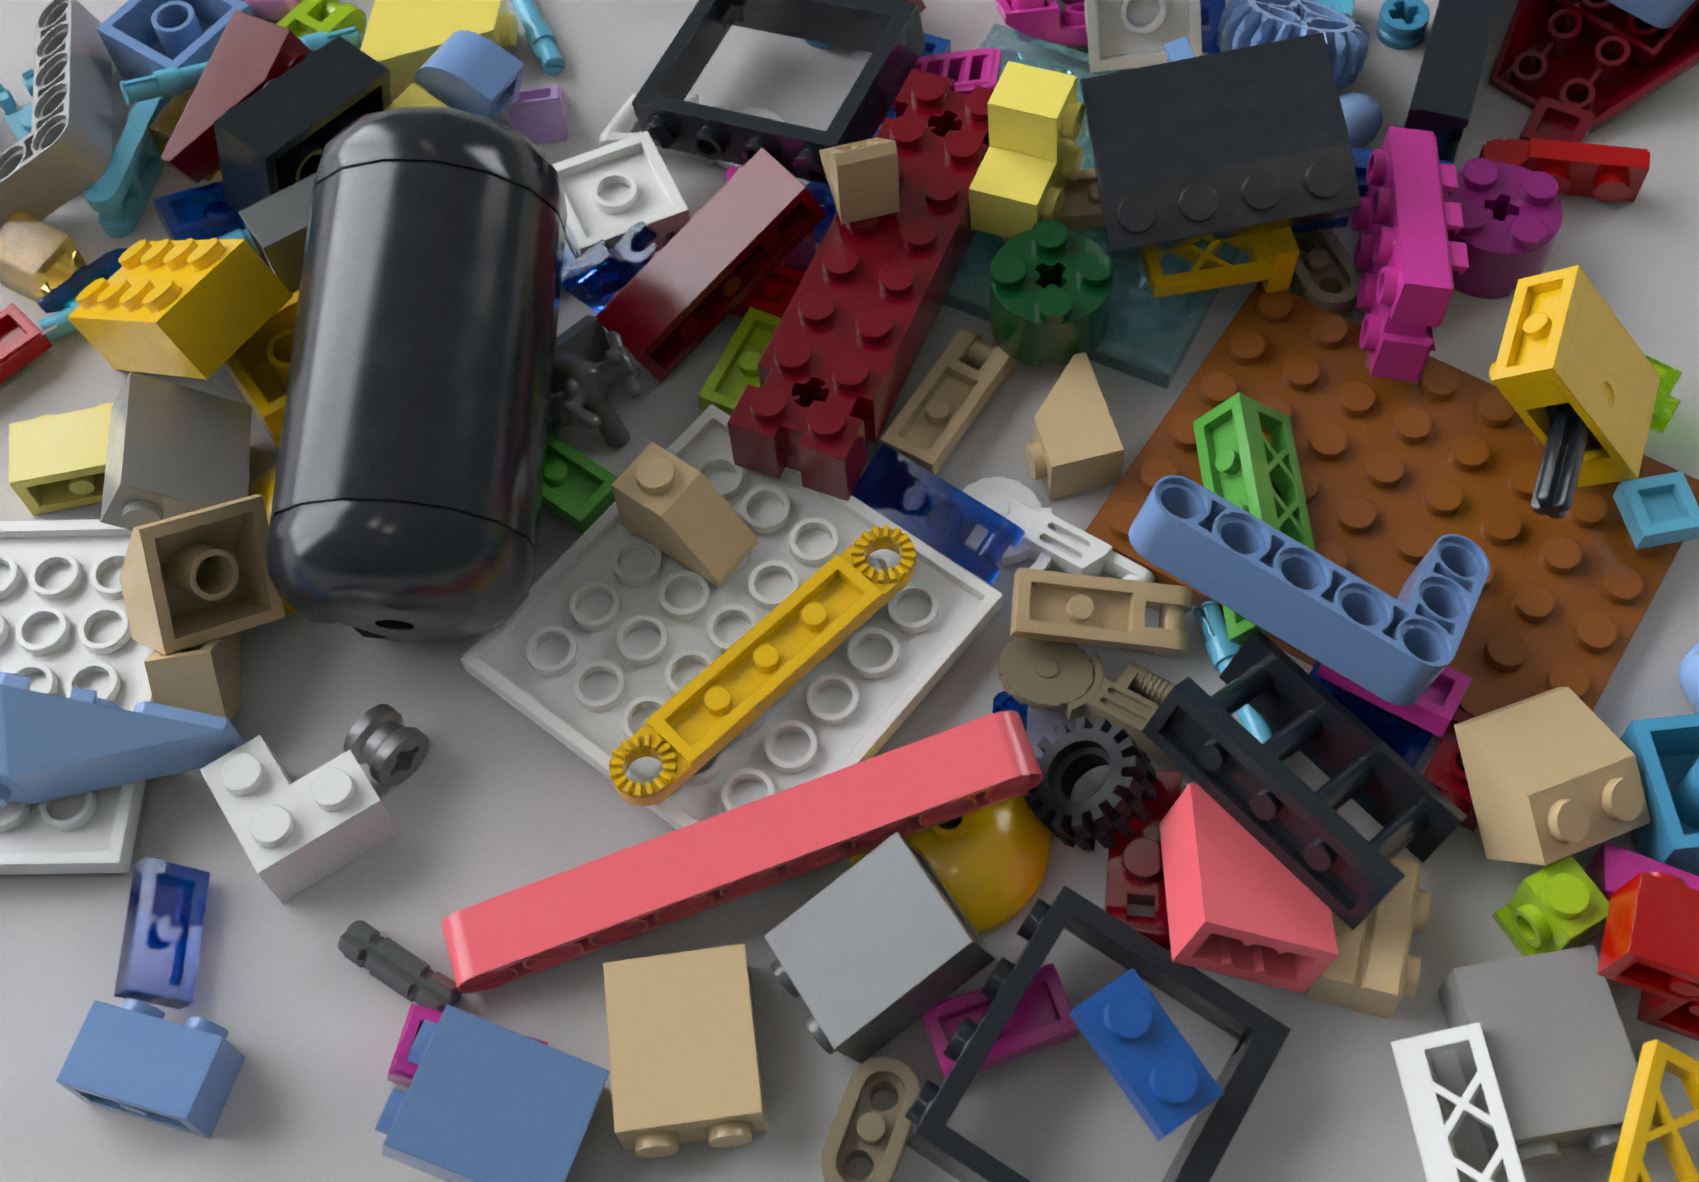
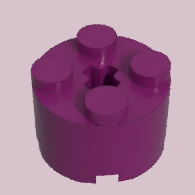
[1443,157,1563,299]

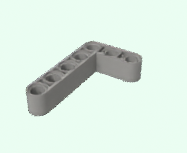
[0,0,112,248]

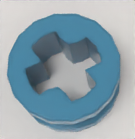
[1376,0,1430,50]

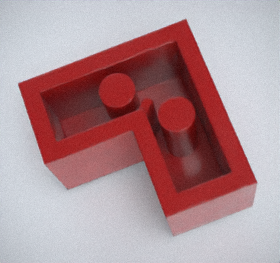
[1597,871,1699,1041]

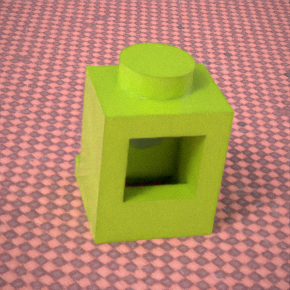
[1492,855,1609,957]

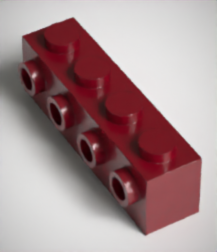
[595,148,827,383]

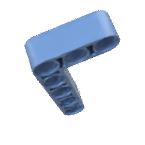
[1128,475,1490,706]

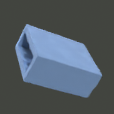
[375,1004,610,1182]

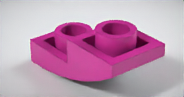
[996,0,1088,46]

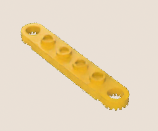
[609,525,916,806]

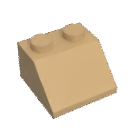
[119,494,285,655]
[1454,687,1651,866]

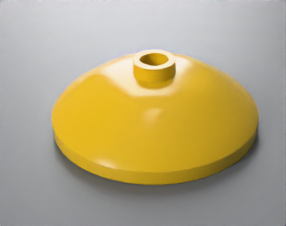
[849,792,1051,935]

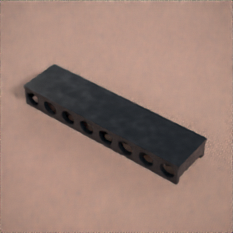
[1404,0,1500,164]

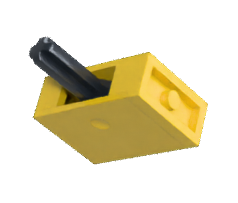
[1489,265,1661,519]

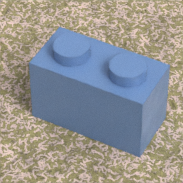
[56,998,245,1139]

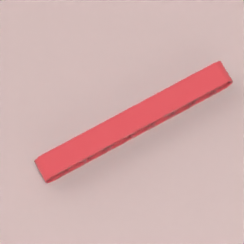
[441,710,1044,993]

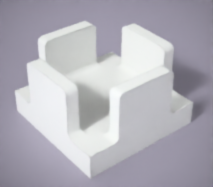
[1084,0,1202,73]
[553,131,690,282]

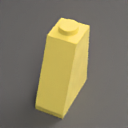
[360,0,519,100]

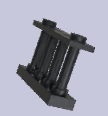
[1141,629,1467,930]

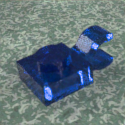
[561,221,660,313]

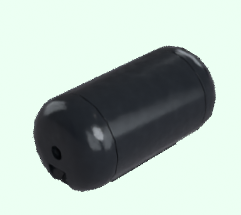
[266,106,567,643]

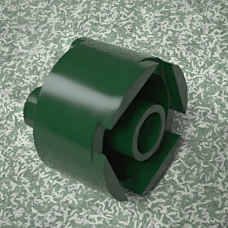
[989,219,1114,367]

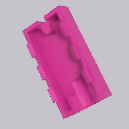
[1351,126,1469,382]

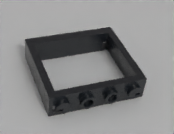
[632,0,926,185]
[904,885,1291,1182]

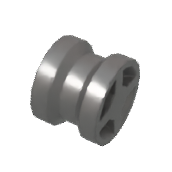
[343,704,430,788]

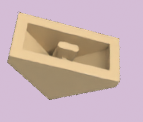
[819,137,900,225]

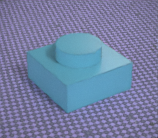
[1613,471,1699,549]

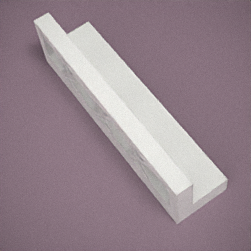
[1391,1022,1526,1182]

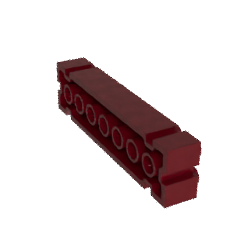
[727,68,994,501]

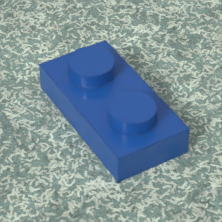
[1069,968,1224,1141]

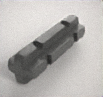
[338,920,462,1012]

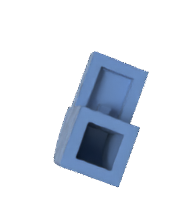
[414,31,525,121]

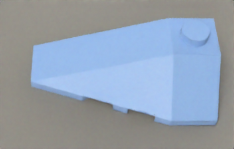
[0,672,245,808]

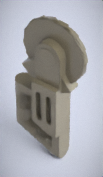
[997,637,1184,772]

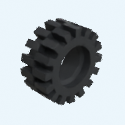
[1024,716,1157,851]

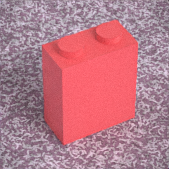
[1159,783,1339,994]

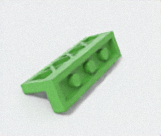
[1193,392,1316,646]

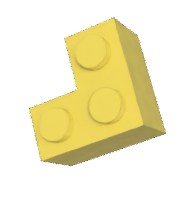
[969,61,1084,239]

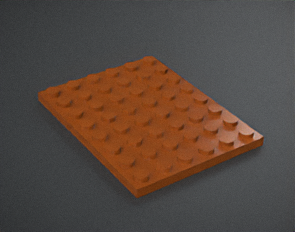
[1085,281,1699,735]

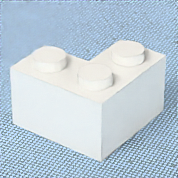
[200,735,400,903]

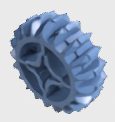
[1216,0,1370,89]

